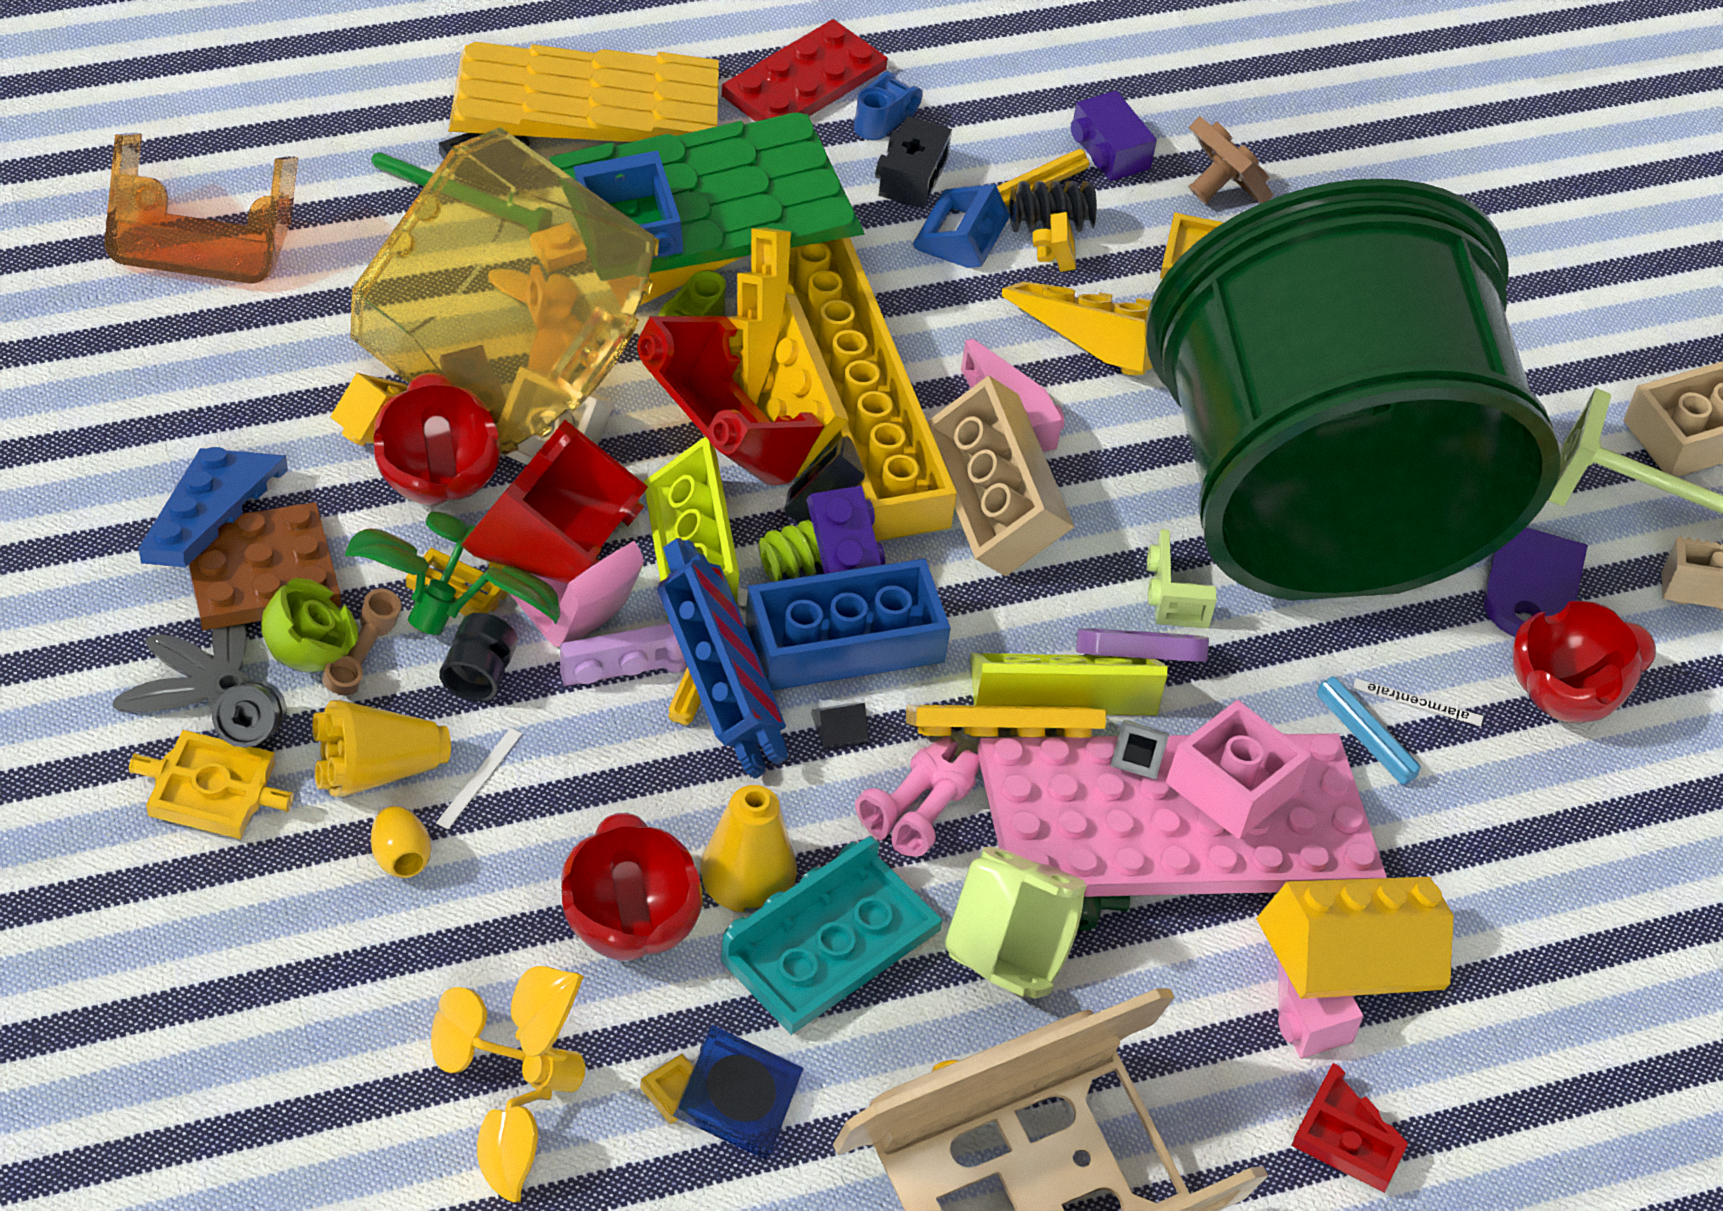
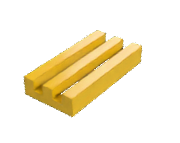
[406,547,508,616]

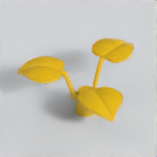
[431,966,585,1203]

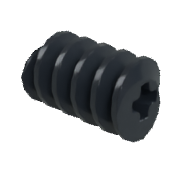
[1009,181,1097,232]

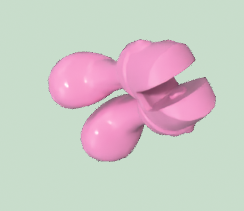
[855,736,980,857]

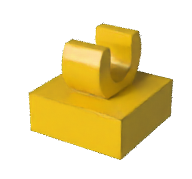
[1032,212,1076,272]

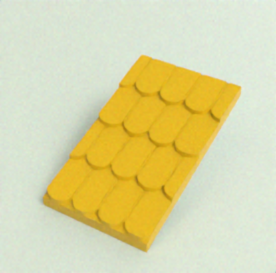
[448,42,719,142]

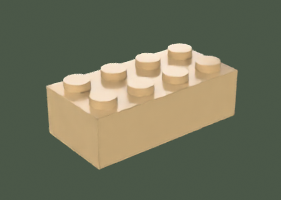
[1623,361,1723,477]
[927,375,1075,576]

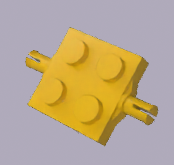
[129,730,294,839]

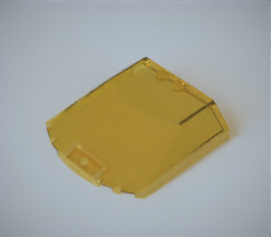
[350,127,659,455]

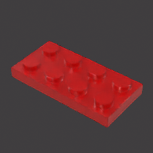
[721,19,888,122]

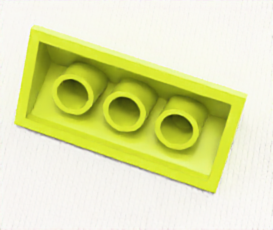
[643,437,739,618]
[970,653,1168,716]

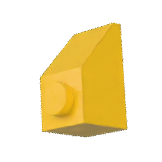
[330,373,408,446]

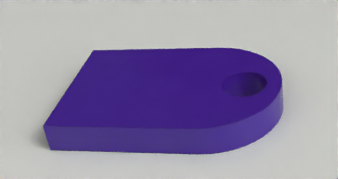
[1483,527,1588,637]

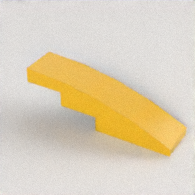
[727,228,791,404]

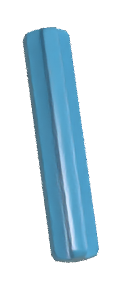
[1317,676,1421,785]

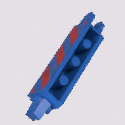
[657,538,788,779]

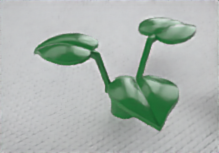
[345,512,560,636]

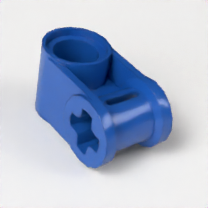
[854,71,923,140]

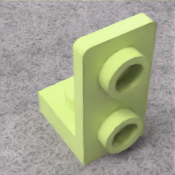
[1147,529,1217,629]

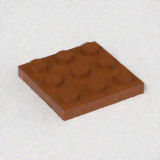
[188,502,342,631]

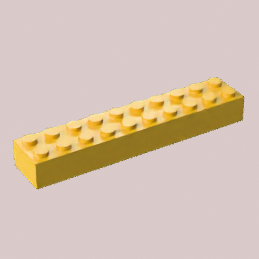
[786,237,957,541]

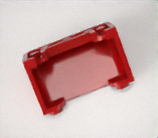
[637,316,824,486]
[461,419,648,584]

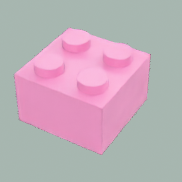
[1166,699,1311,839]

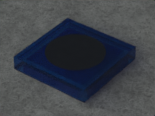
[673,1024,804,1160]

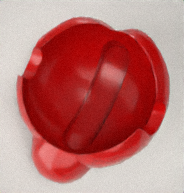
[373,372,501,506]
[1513,601,1656,723]
[561,813,703,961]

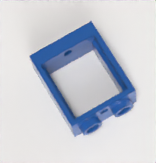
[574,151,683,269]

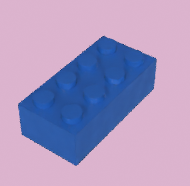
[745,559,951,691]

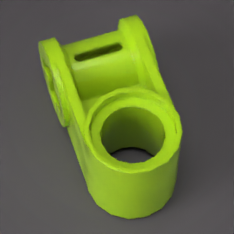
[658,271,726,316]

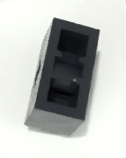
[875,116,952,209]

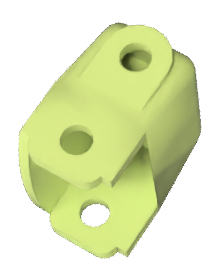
[945,847,1087,998]

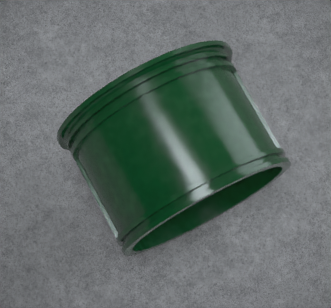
[1144,178,1561,601]

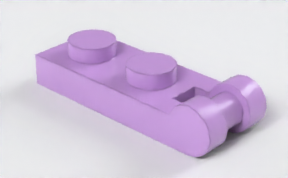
[560,623,688,686]

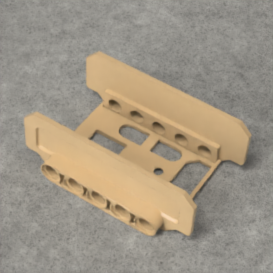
[833,988,1268,1211]

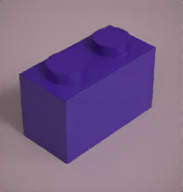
[1071,90,1157,181]

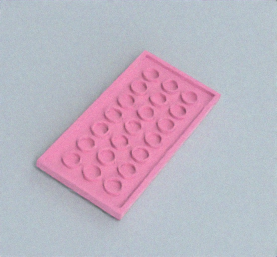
[977,733,1387,897]

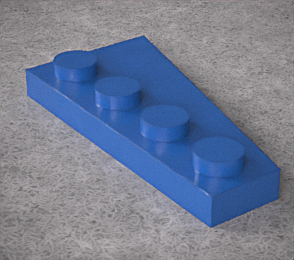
[138,447,288,568]

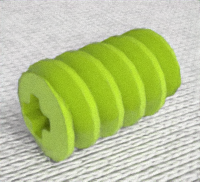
[759,520,824,582]

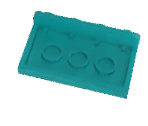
[721,836,942,1035]

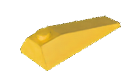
[1002,281,1153,375]

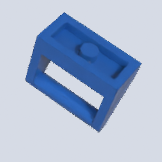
[913,184,1010,268]

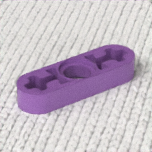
[1076,628,1209,661]

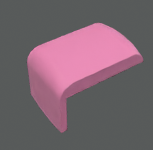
[509,541,644,647]

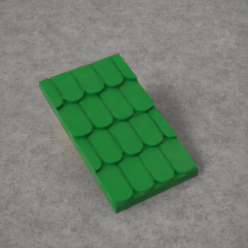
[549,113,865,313]

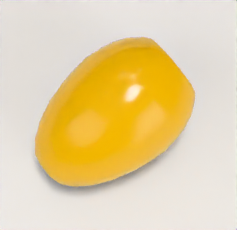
[371,806,432,878]

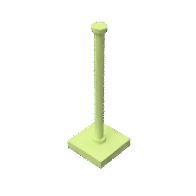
[1548,388,1723,514]

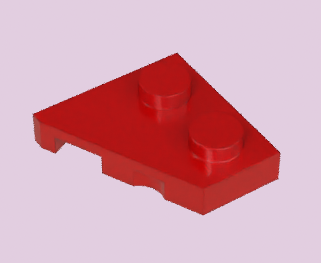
[1291,1063,1408,1193]

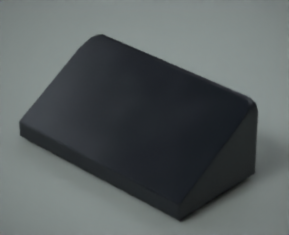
[784,435,865,524]

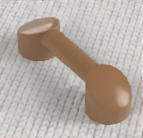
[322,589,401,696]

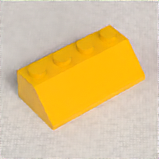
[1256,877,1454,999]

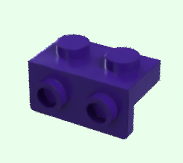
[806,486,885,574]

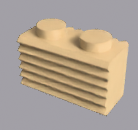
[1661,536,1723,610]

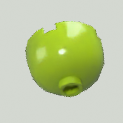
[261,578,358,673]

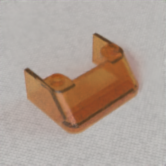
[104,132,298,284]

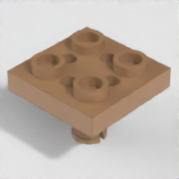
[1188,116,1274,204]

